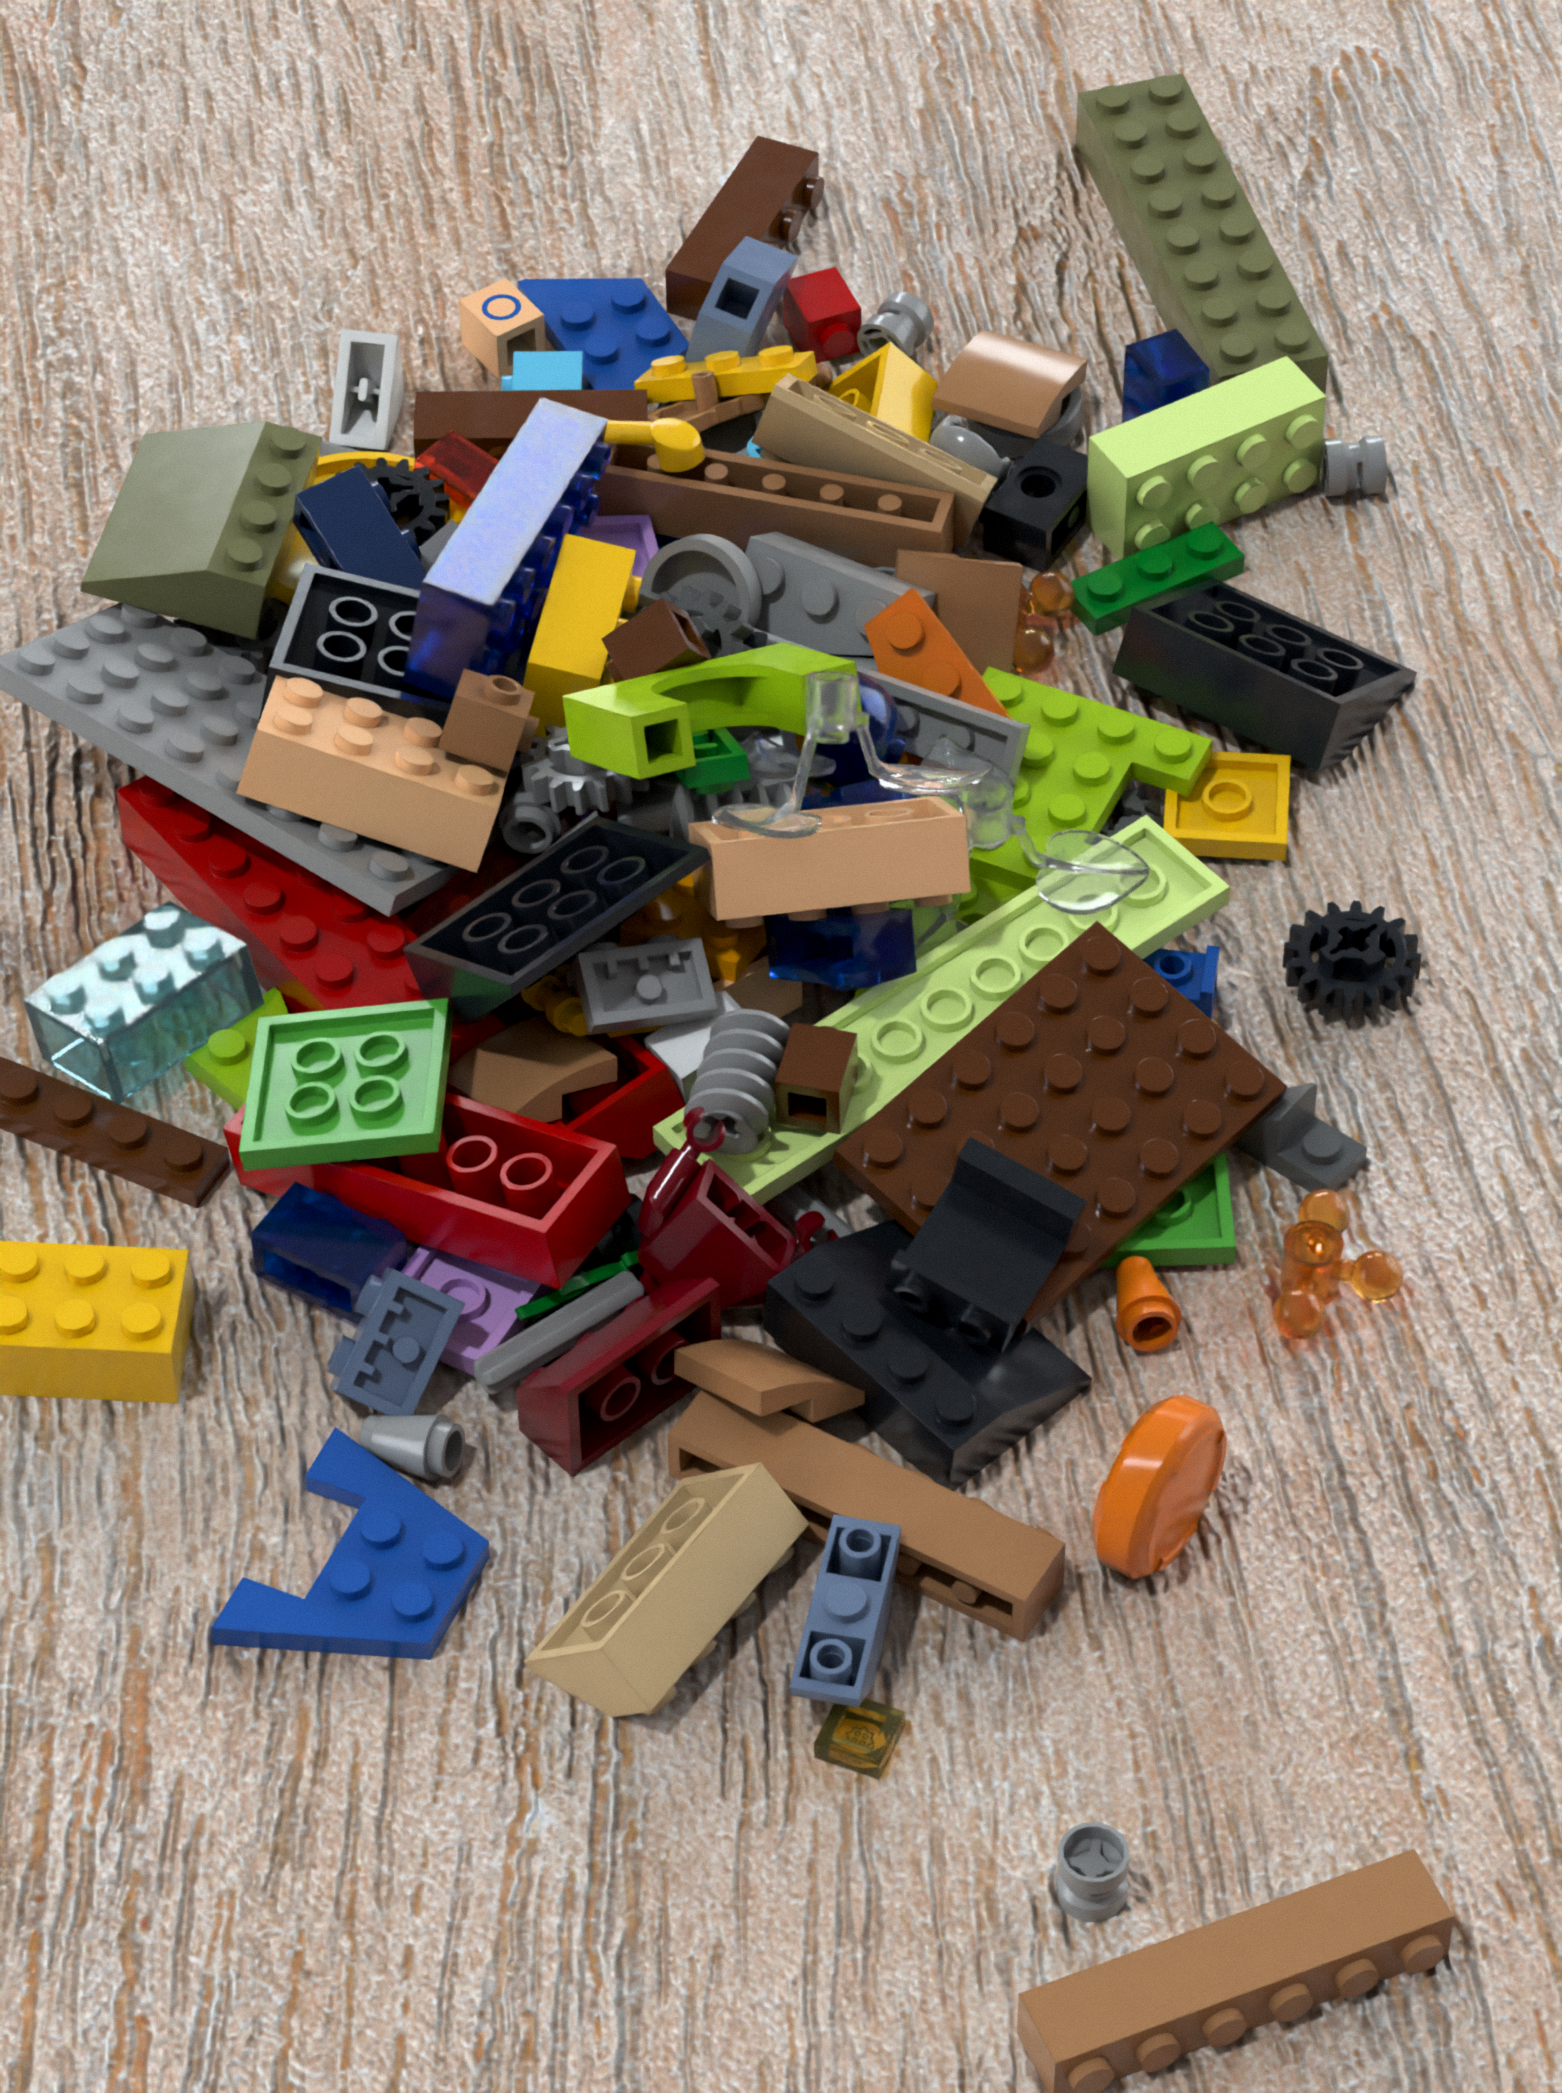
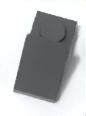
[1233,1083,1367,1202]

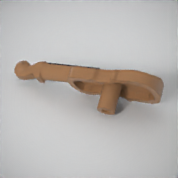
[648,363,833,432]

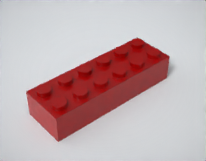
[223,1092,631,1290]

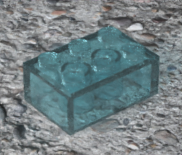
[23,901,265,1104]

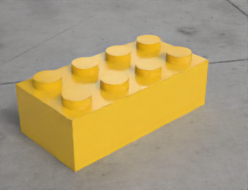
[0,1241,196,1403]

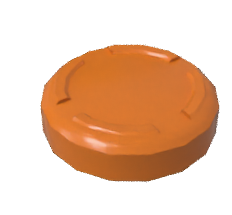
[1092,1394,1227,1579]

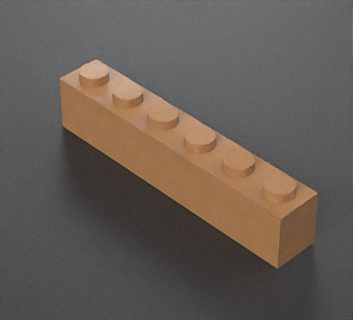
[594,444,955,568]
[667,1388,1065,1642]
[1017,1849,1454,2093]

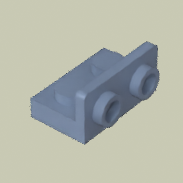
[325,1267,465,1416]

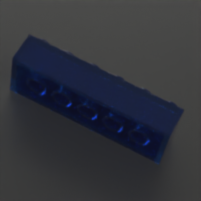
[402,397,612,699]

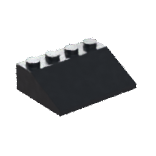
[259,563,540,730]
[1112,578,1417,772]
[402,816,711,1026]
[763,1219,1092,1491]

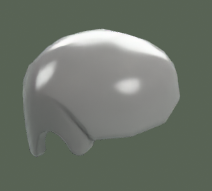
[929,416,1012,491]

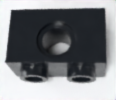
[979,437,1088,574]

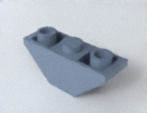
[685,236,798,363]
[789,1514,901,1707]

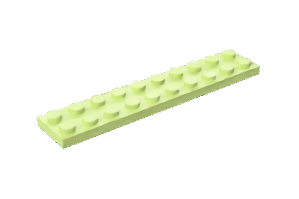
[653,815,1230,1205]

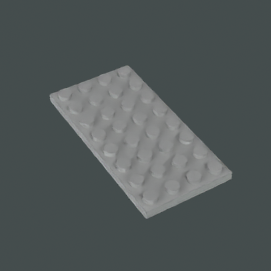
[0,603,504,917]

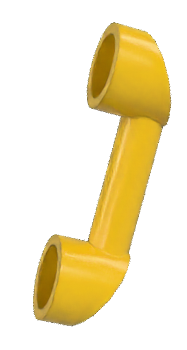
[551,415,706,472]

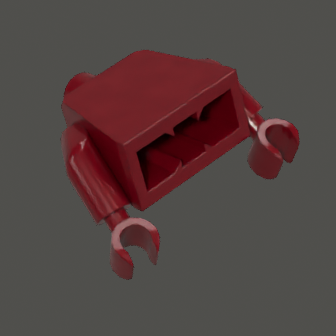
[634,1106,839,1310]

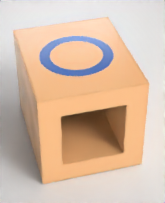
[459,278,546,380]

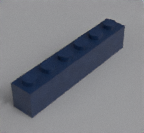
[293,464,522,798]

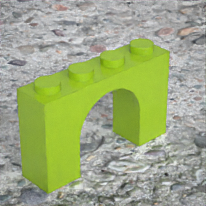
[562,642,863,780]

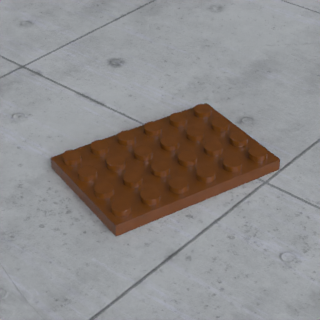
[832,921,1288,1335]

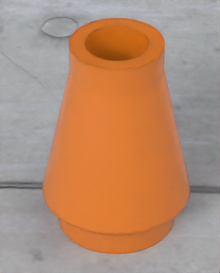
[1114,1256,1181,1352]

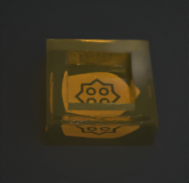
[814,1698,906,1780]

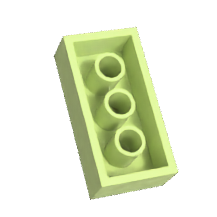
[1085,356,1326,560]

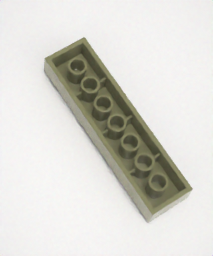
[1076,73,1328,395]

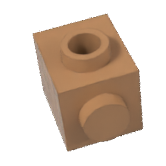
[437,668,540,773]

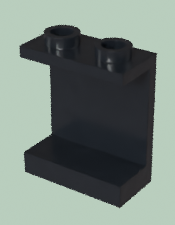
[885,1137,1087,1353]

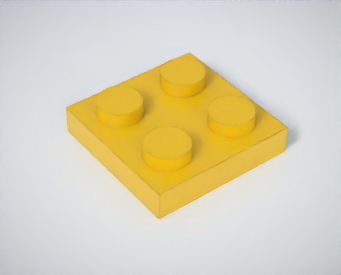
[1163,751,1291,861]

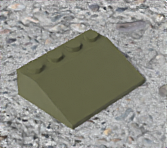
[80,421,323,640]

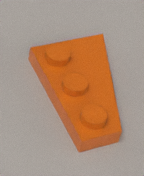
[864,588,1014,798]

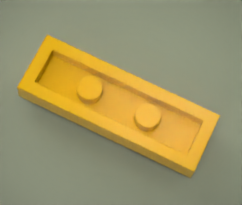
[634,345,817,404]

